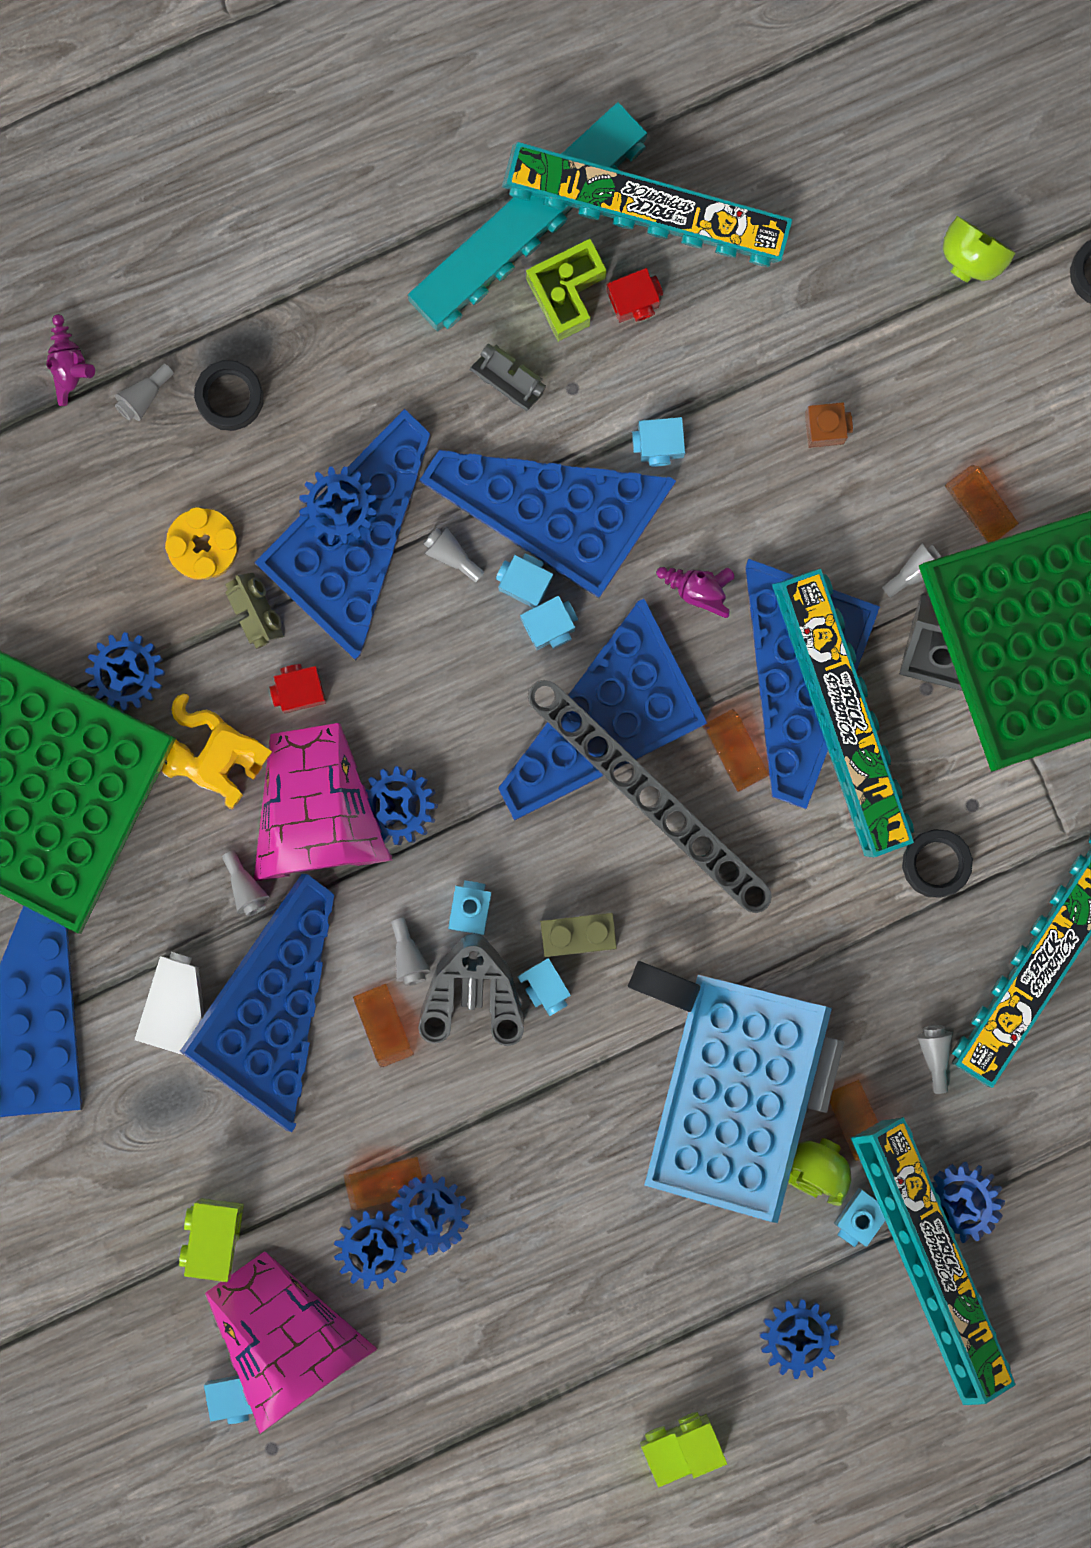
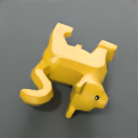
[161,693,272,810]

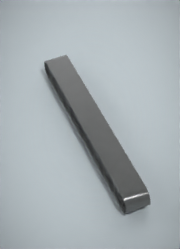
[527,680,772,913]

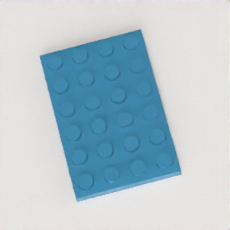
[644,975,832,1223]

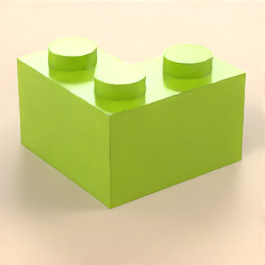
[526,239,606,342]
[179,1198,244,1282]
[640,1412,727,1488]

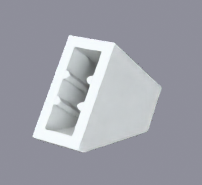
[135,952,205,1055]

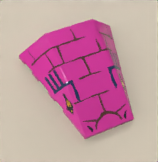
[254,723,393,881]
[205,1251,377,1434]

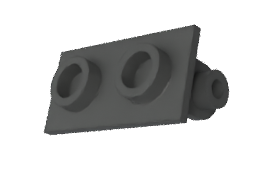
[469,343,546,411]

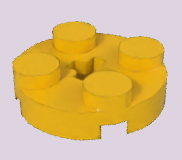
[165,507,238,580]

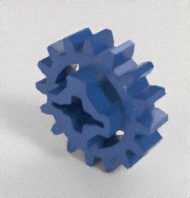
[299,466,377,545]
[85,632,165,711]
[366,767,438,845]
[931,1162,1005,1243]
[390,1174,470,1256]
[334,1210,413,1289]
[759,1298,839,1379]

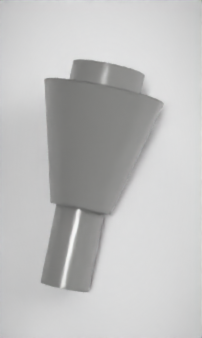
[115,364,174,421]
[423,526,484,583]
[882,543,942,598]
[222,850,270,917]
[391,918,431,986]
[917,1025,953,1094]

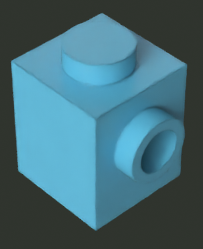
[632,417,685,467]
[496,554,553,608]
[520,596,578,650]
[448,880,492,935]
[834,1188,885,1247]
[204,1375,253,1424]

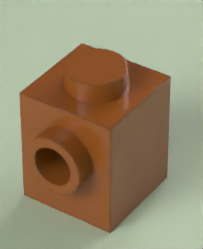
[805,402,853,448]

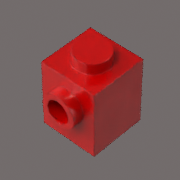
[606,268,663,323]
[269,664,326,714]

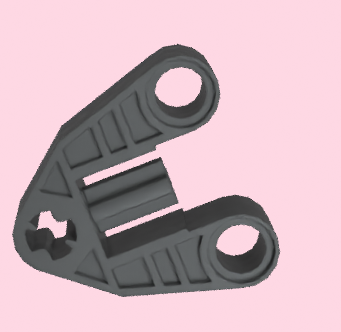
[418,933,524,1046]

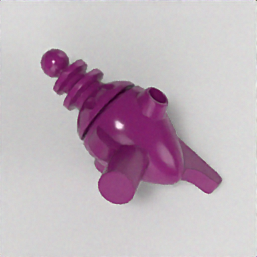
[46,314,95,406]
[656,567,735,618]

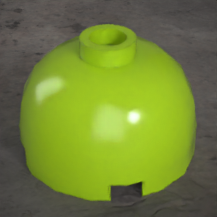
[943,216,1016,283]
[788,1138,852,1206]

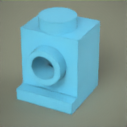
[517,958,571,1016]

